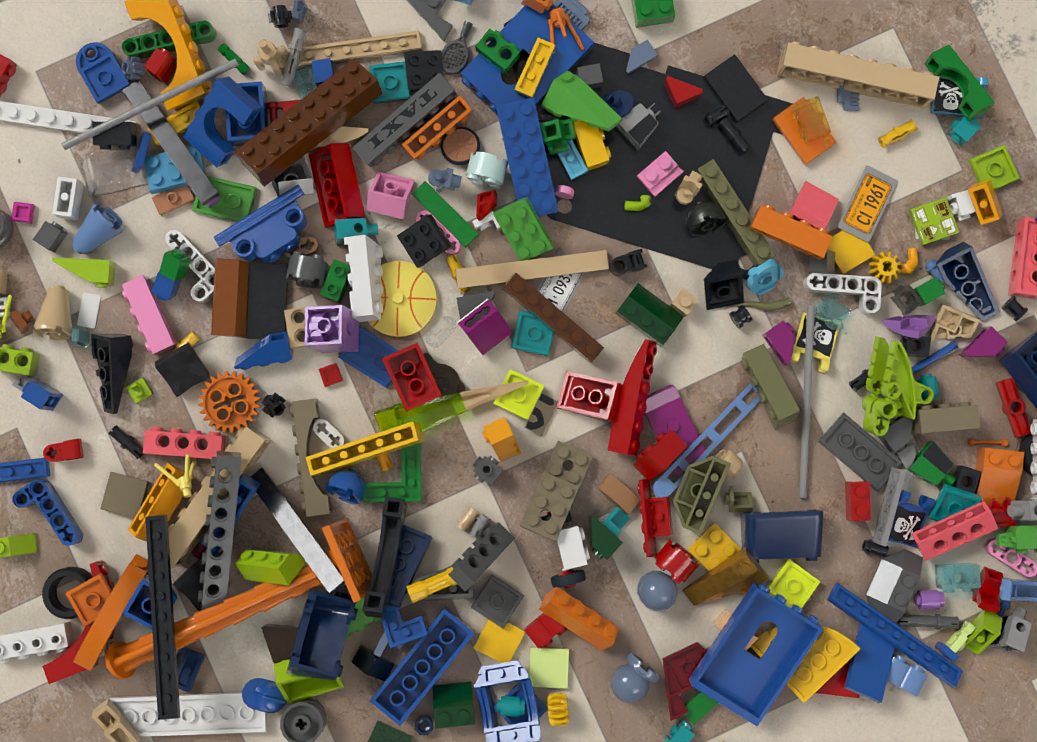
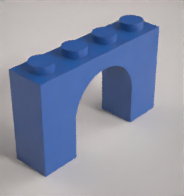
[184,76,262,168]

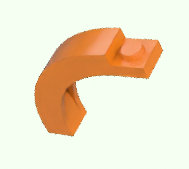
[73,554,149,671]

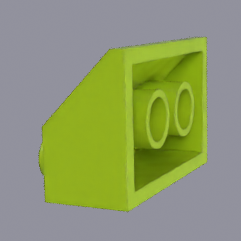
[235,549,306,586]

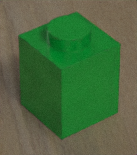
[159,249,191,281]
[911,277,945,307]

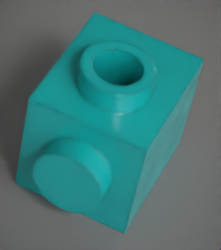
[947,116,982,146]

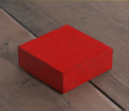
[319,363,344,387]

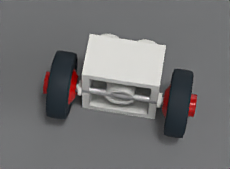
[540,511,590,589]

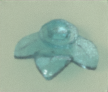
[815,293,851,330]

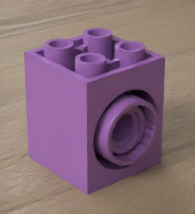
[304,305,359,353]

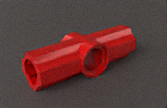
[995,377,1031,438]

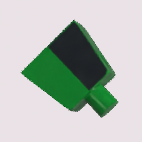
[905,441,956,486]

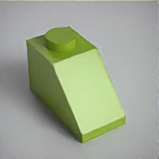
[0,533,38,558]
[965,610,1002,655]

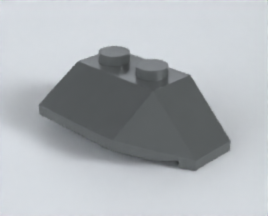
[865,549,923,623]

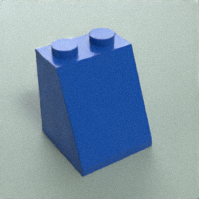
[122,574,178,630]

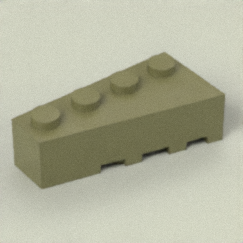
[741,344,800,430]

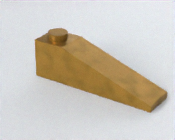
[682,547,769,606]

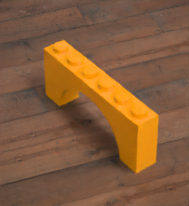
[124,0,212,111]

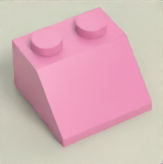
[366,171,414,219]

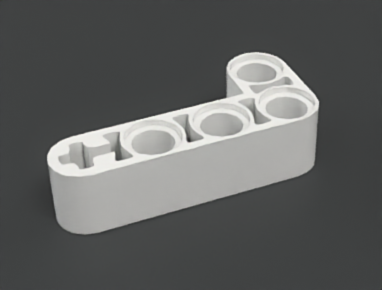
[165,230,215,303]
[803,273,882,315]

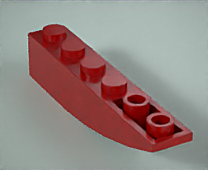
[607,339,657,456]

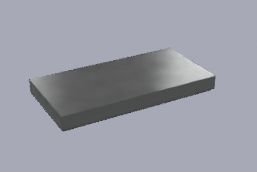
[818,412,902,492]

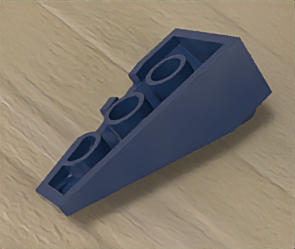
[936,242,1000,321]

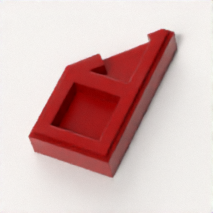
[476,190,497,221]

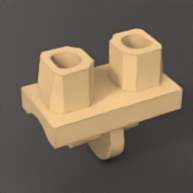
[675,171,703,205]

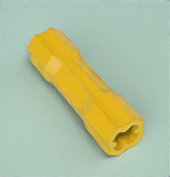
[406,567,457,603]

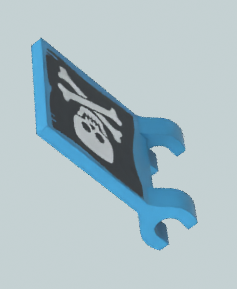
[931,77,988,119]

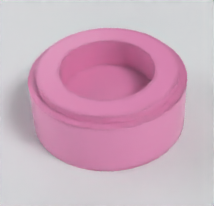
[555,185,575,199]

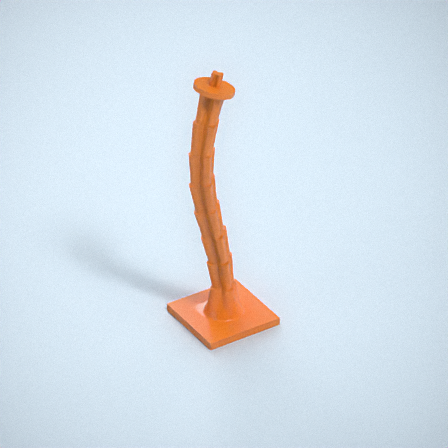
[105,518,372,680]

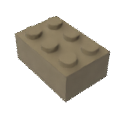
[911,402,980,434]

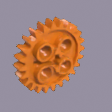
[198,371,262,433]

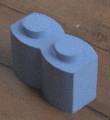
[887,654,927,696]

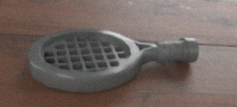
[441,21,473,75]

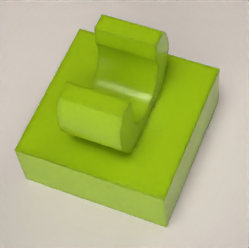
[126,377,154,404]

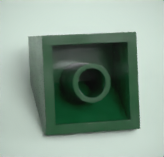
[589,515,623,560]
[433,681,475,729]

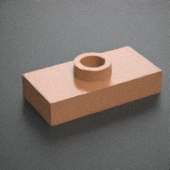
[152,185,195,216]

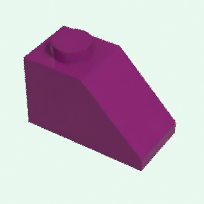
[762,320,795,366]
[959,326,1008,357]

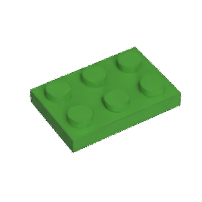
[493,197,555,261]

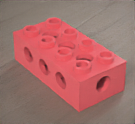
[1008,217,1037,299]

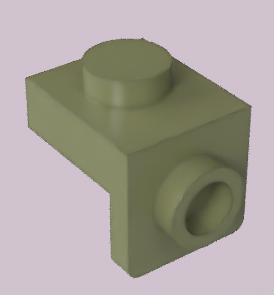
[725,486,753,512]

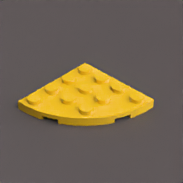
[750,625,861,703]

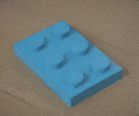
[144,145,206,194]

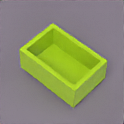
[274,660,344,704]

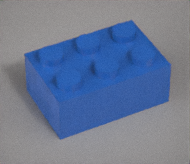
[225,81,268,146]

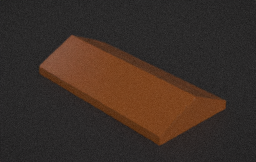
[211,258,251,338]

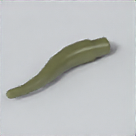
[737,298,791,311]

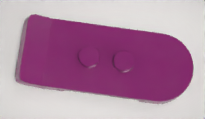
[645,384,708,477]

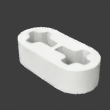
[313,419,345,448]

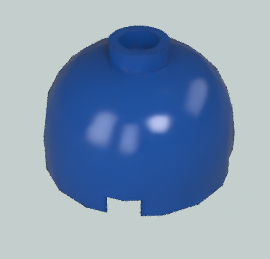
[325,469,365,504]

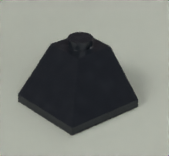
[703,260,744,310]

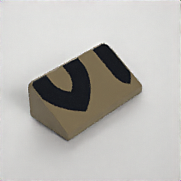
[524,393,558,436]

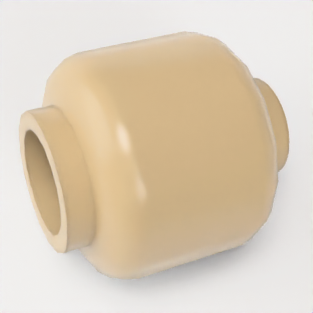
[715,449,743,478]

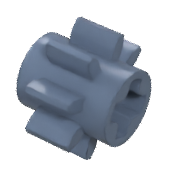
[121,56,146,80]

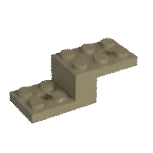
[520,441,593,542]

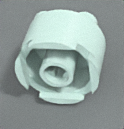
[466,152,508,189]

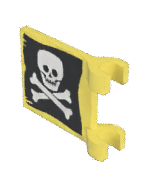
[791,312,840,373]

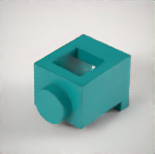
[663,720,695,742]

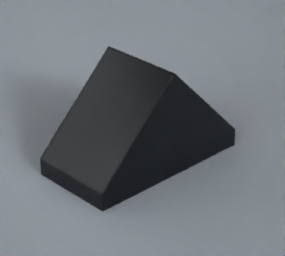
[352,645,395,681]

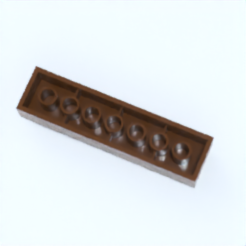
[235,59,383,187]

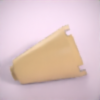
[32,285,73,340]

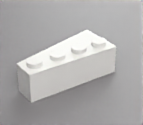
[344,235,383,322]

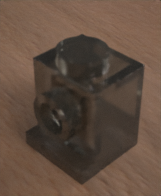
[890,284,924,315]

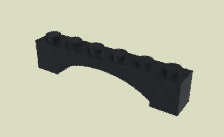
[362,497,408,619]

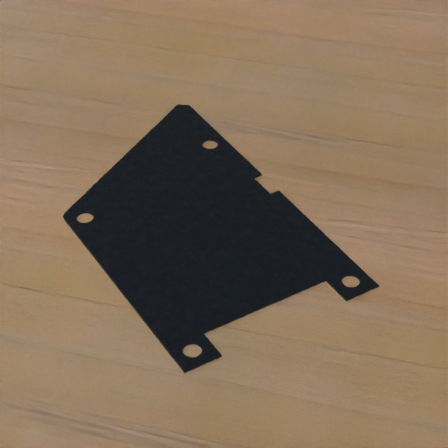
[503,19,793,280]

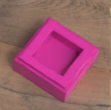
[11,202,35,224]

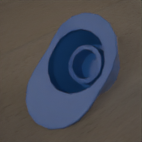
[242,678,286,713]

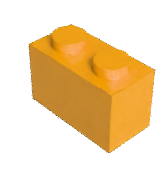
[968,179,1003,225]

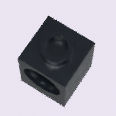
[900,336,931,358]
[951,465,981,493]

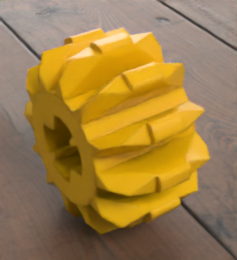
[868,252,902,284]
[547,692,569,727]

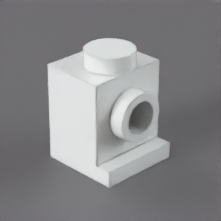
[947,190,976,221]

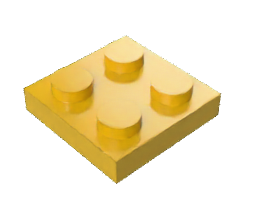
[687,522,741,571]

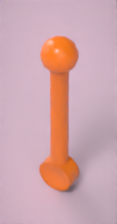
[968,438,1008,446]

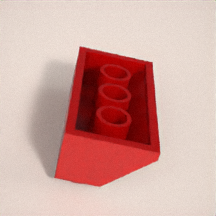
[309,143,365,228]

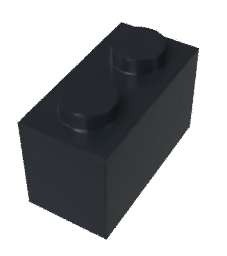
[92,122,137,150]

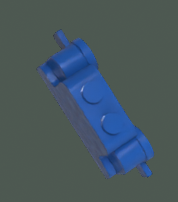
[214,184,307,263]

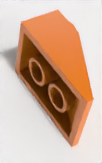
[974,448,1024,507]

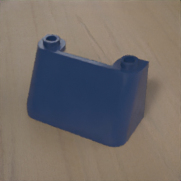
[740,509,823,563]
[286,590,358,680]

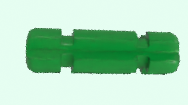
[218,43,250,75]

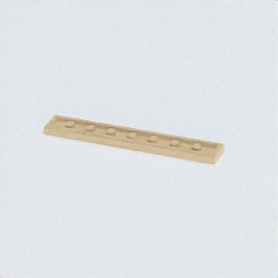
[278,31,423,70]
[455,250,609,289]

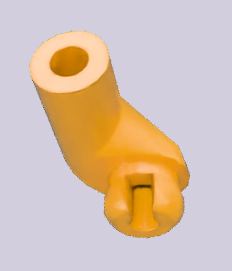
[900,248,919,274]

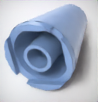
[72,202,126,254]

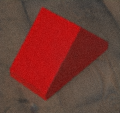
[664,76,703,108]

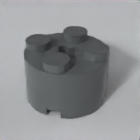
[286,251,328,288]

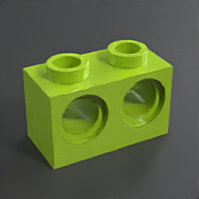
[0,344,40,377]

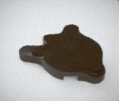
[423,353,466,402]

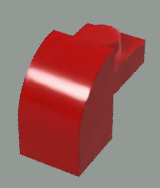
[972,566,1004,614]

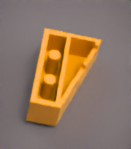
[482,417,521,462]

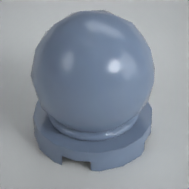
[637,570,678,611]
[611,652,660,703]

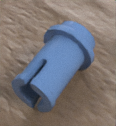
[925,259,943,282]

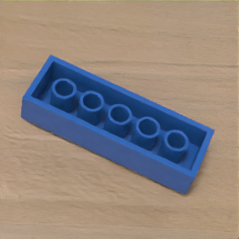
[496,97,558,216]
[370,606,475,726]

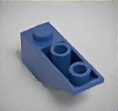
[234,332,293,370]

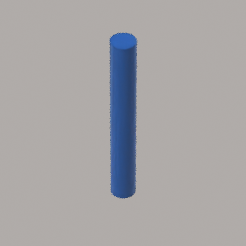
[912,341,958,375]

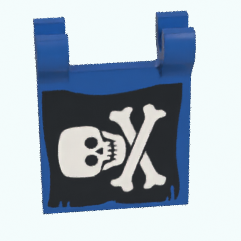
[888,490,935,548]

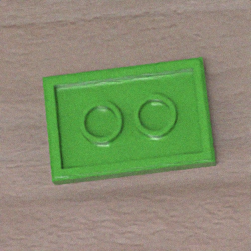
[192,176,257,222]

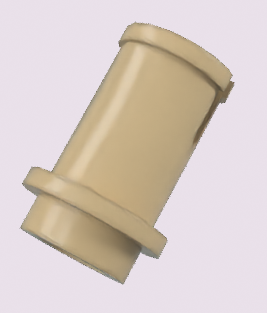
[457,507,479,532]

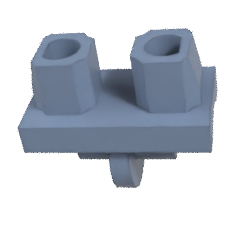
[428,168,462,192]

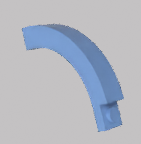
[1000,579,1037,602]

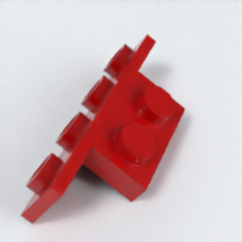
[637,479,673,557]

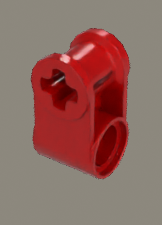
[43,439,84,462]

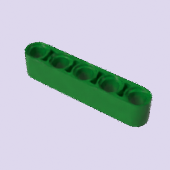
[122,20,217,59]

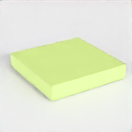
[529,647,569,689]

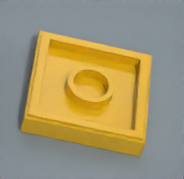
[828,230,875,275]
[473,620,525,663]

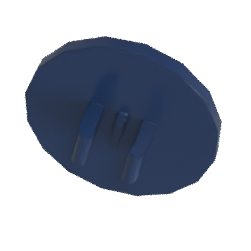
[601,90,634,118]

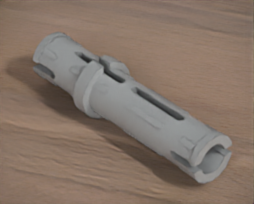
[280,28,306,87]

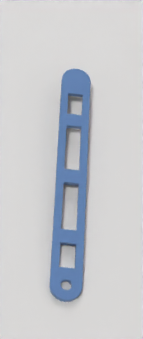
[653,383,760,498]

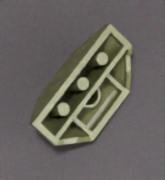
[673,456,731,535]

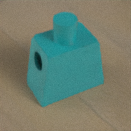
[334,218,378,245]

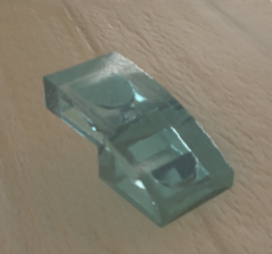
[295,66,317,100]

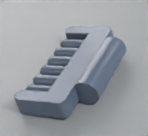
[554,0,590,30]
[837,83,860,111]

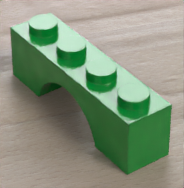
[925,45,995,122]

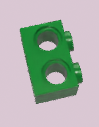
[475,28,520,75]
[320,259,351,304]

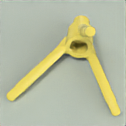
[154,454,197,498]

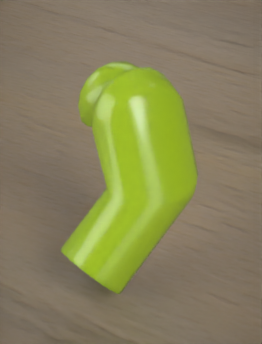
[624,195,651,211]

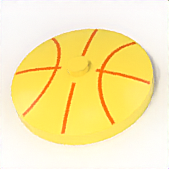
[368,261,437,337]

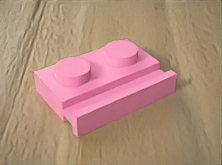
[637,151,684,197]

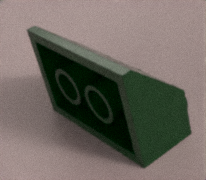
[615,283,684,347]

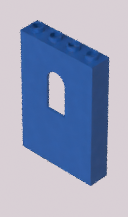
[461,3,594,114]
[689,582,823,726]

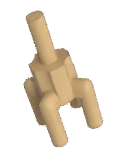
[253,39,289,77]

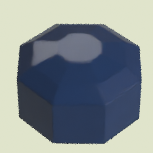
[415,715,434,735]

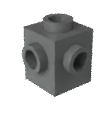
[473,455,503,485]

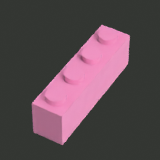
[122,275,177,355]

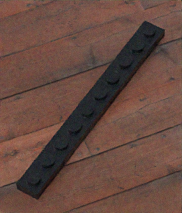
[145,515,180,720]

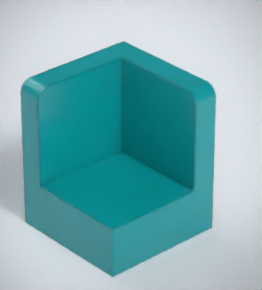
[601,505,630,536]

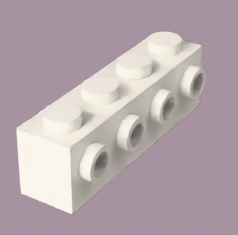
[0,622,74,663]

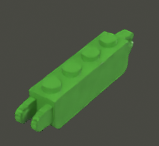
[996,525,1037,553]

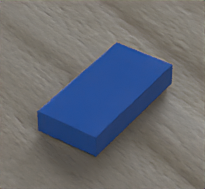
[131,131,151,173]

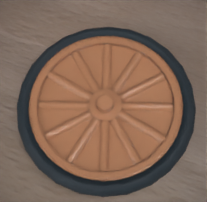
[441,127,480,165]

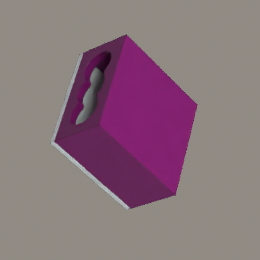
[457,298,513,356]

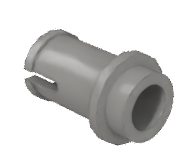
[469,514,491,539]

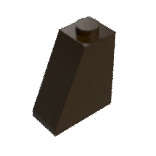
[261,624,299,664]

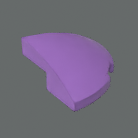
[882,315,936,339]

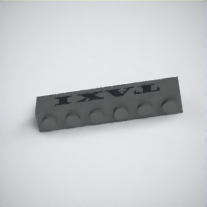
[352,73,457,167]

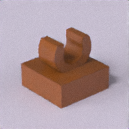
[10,310,34,334]

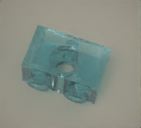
[935,563,981,593]

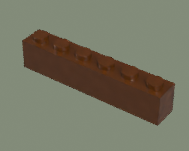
[502,273,604,362]

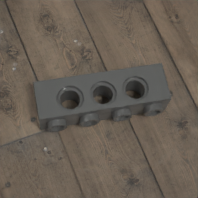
[448,522,515,591]

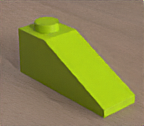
[52,257,115,288]

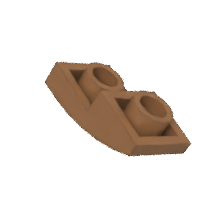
[597,474,640,515]

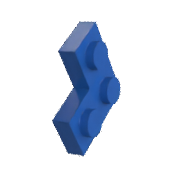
[381,606,428,649]

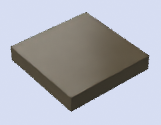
[100,472,149,518]

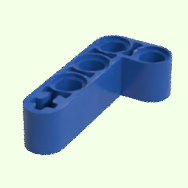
[12,479,83,546]

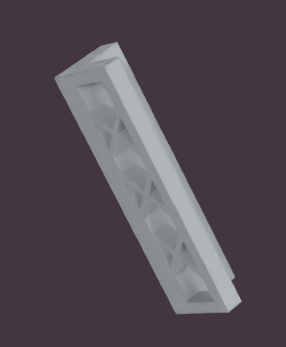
[872,467,913,547]

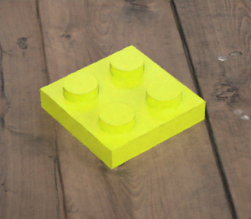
[493,369,544,420]
[767,558,820,608]

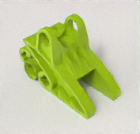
[862,336,934,436]

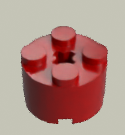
[655,539,700,584]

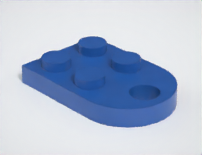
[76,42,130,104]

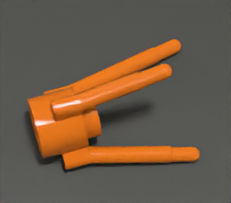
[548,8,584,54]

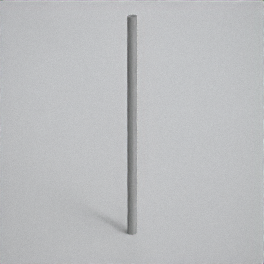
[61,59,239,150]
[799,306,815,498]

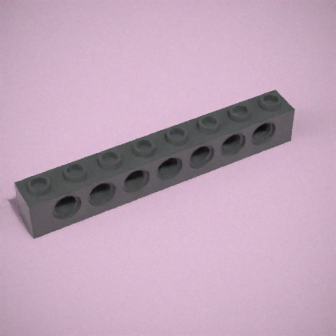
[198,451,242,609]

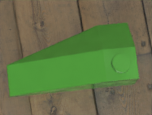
[541,70,622,131]

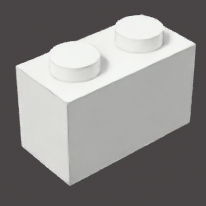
[52,176,84,221]

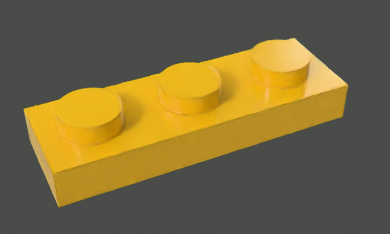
[514,38,556,98]
[147,101,201,146]

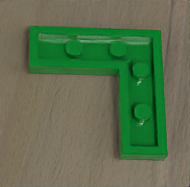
[363,443,422,502]

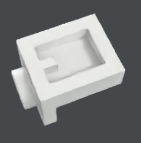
[472,211,501,231]

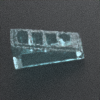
[71,325,90,348]

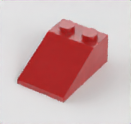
[382,342,442,412]
[556,371,622,423]

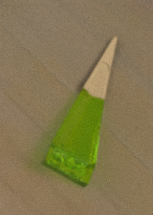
[374,380,528,433]

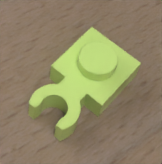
[945,621,976,653]

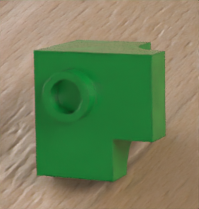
[540,119,577,155]

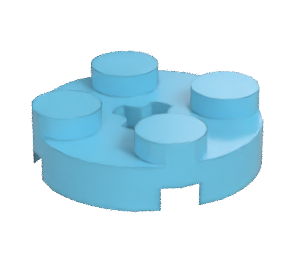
[747,259,784,295]

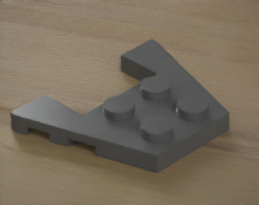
[407,0,453,41]

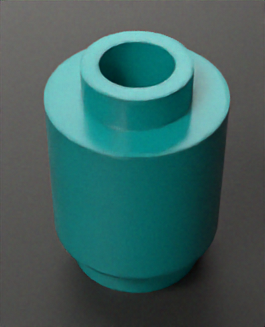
[917,373,940,401]
[497,696,525,717]

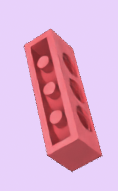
[143,427,226,459]
[911,501,998,561]

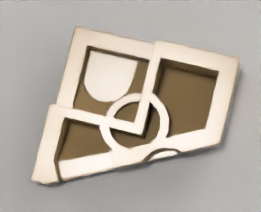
[928,303,980,340]

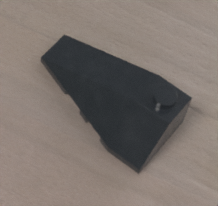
[91,334,133,414]

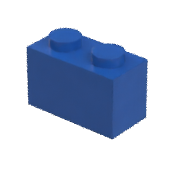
[21,381,63,411]

